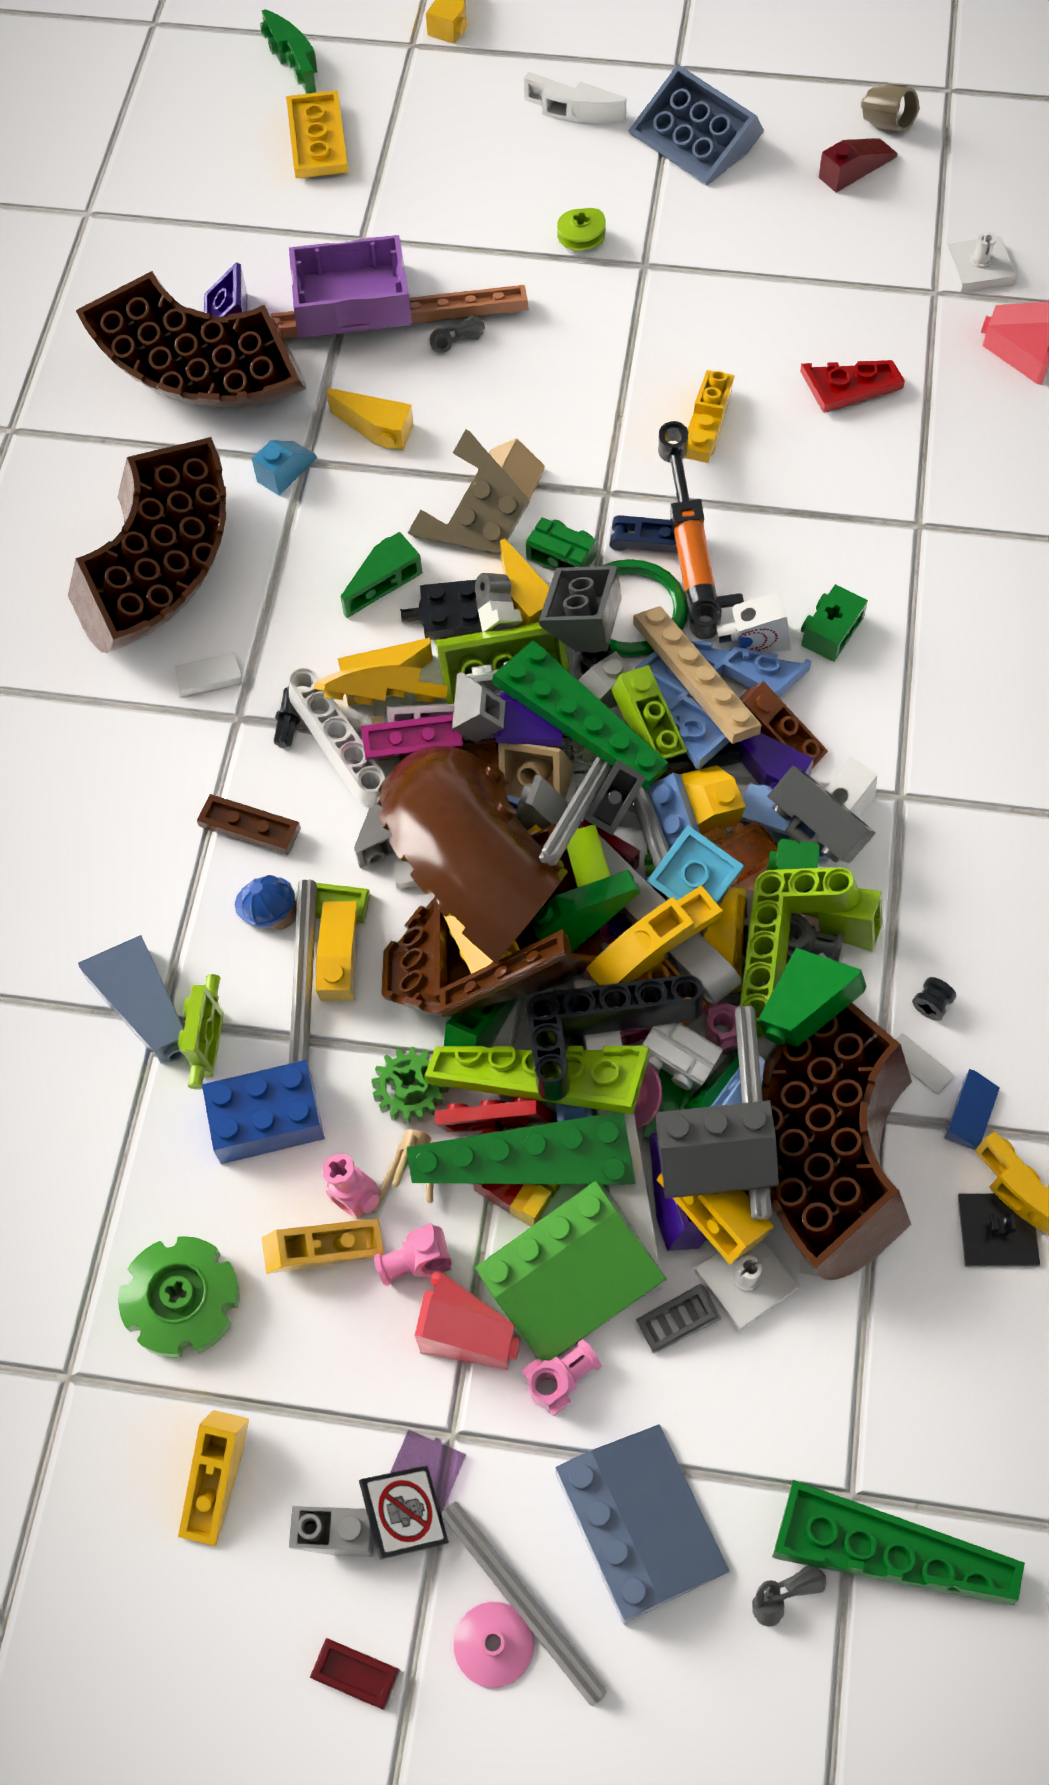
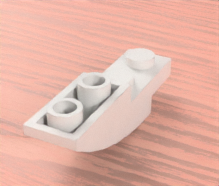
[523,71,627,124]

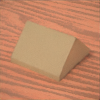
[489,438,545,500]
[498,743,574,799]

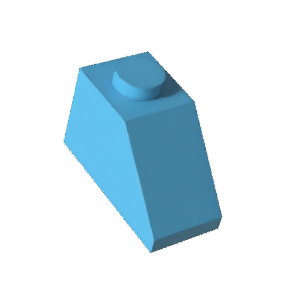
[251,440,317,496]

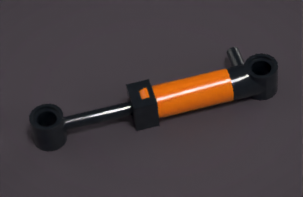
[658,421,744,639]

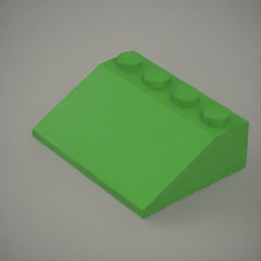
[475,1181,667,1362]

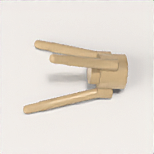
[372,1129,434,1213]

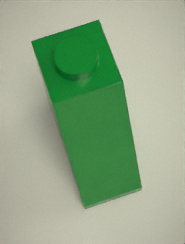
[758,948,867,1047]

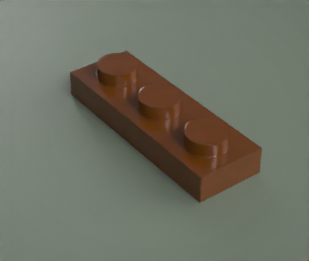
[196,794,301,855]

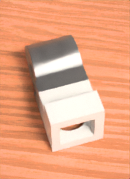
[475,573,522,632]

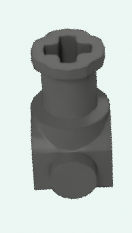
[786,913,844,964]

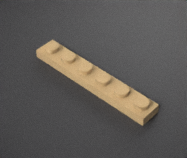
[633,606,761,744]

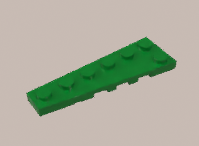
[492,640,668,790]
[406,1112,636,1185]
[772,1480,1025,1606]

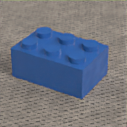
[202,1060,325,1164]

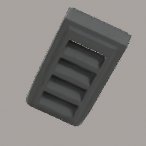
[636,1283,722,1354]

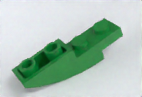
[260,9,318,94]

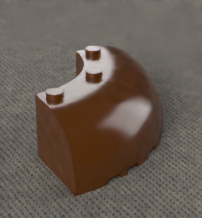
[75,271,307,408]
[68,437,227,653]
[377,746,568,963]
[762,1003,912,1280]

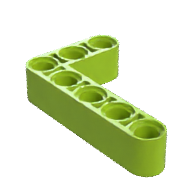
[740,867,861,1038]

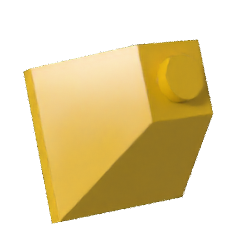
[654,765,746,834]

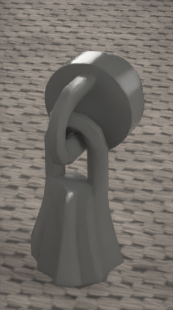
[429,315,485,353]
[752,1565,827,1627]

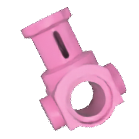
[704,1002,761,1055]
[323,1153,380,1219]
[374,1223,452,1286]
[522,1339,602,1416]

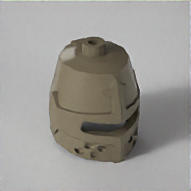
[861,82,920,133]

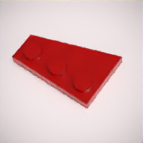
[800,360,905,413]
[435,1097,557,1132]

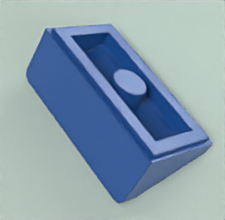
[944,1069,1000,1150]

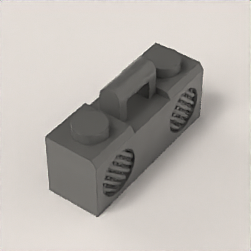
[767,765,876,863]

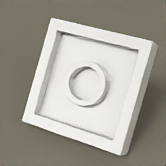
[945,232,1017,292]
[694,1239,799,1332]

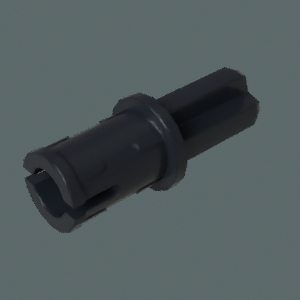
[273,687,301,749]

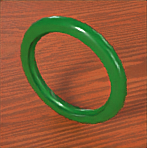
[601,559,688,658]

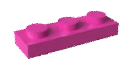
[361,714,463,760]

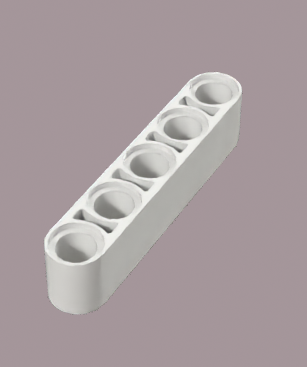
[289,667,386,807]

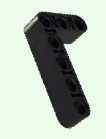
[527,975,703,1101]

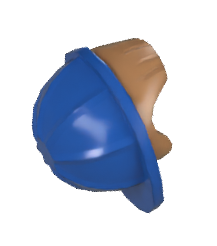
[234,875,297,930]

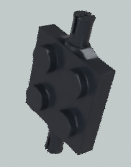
[400,579,482,639]

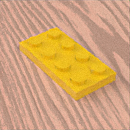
[286,90,349,179]

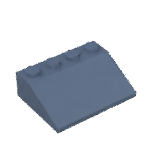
[628,64,764,185]
[555,1424,730,1625]

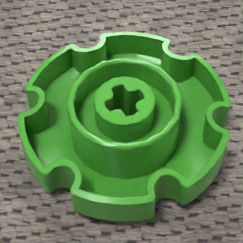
[118,1236,240,1358]

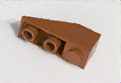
[739,681,828,770]

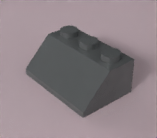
[539,566,622,653]
[656,1100,779,1199]

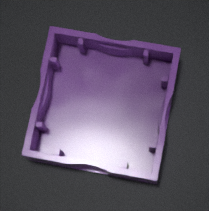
[289,235,412,338]

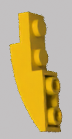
[685,370,735,463]
[314,665,448,706]
[586,885,723,986]
[974,1131,1049,1235]

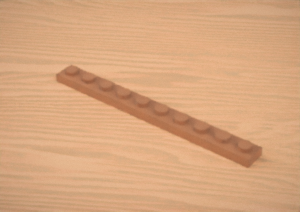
[270,284,529,339]

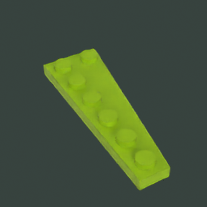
[425,1046,651,1115]

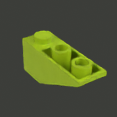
[611,665,687,760]

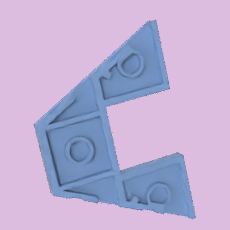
[635,640,812,770]

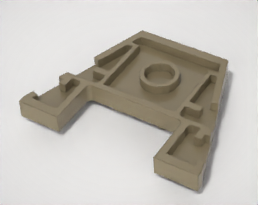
[407,429,530,554]

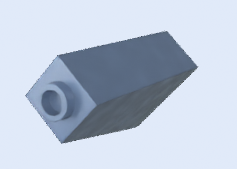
[77,935,184,1063]

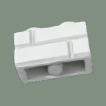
[641,1023,723,1090]

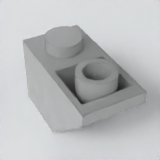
[452,672,505,743]
[516,775,568,831]
[354,804,394,868]
[289,1506,374,1557]

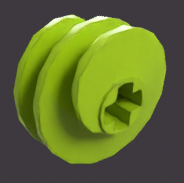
[557,207,606,251]

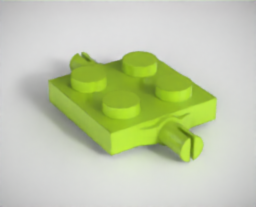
[178,974,224,1090]

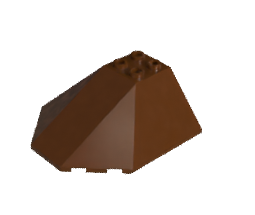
[381,824,602,1018]

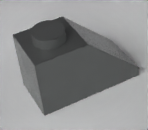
[583,760,647,836]

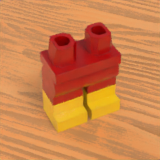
[473,1125,561,1227]

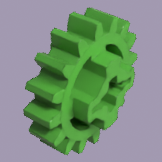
[371,1047,449,1124]

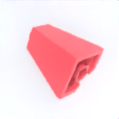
[981,302,1049,385]
[414,1271,521,1370]

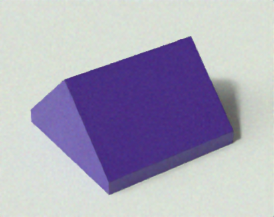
[204,262,247,317]

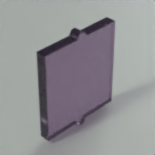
[390,1429,467,1513]

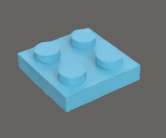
[647,825,745,904]

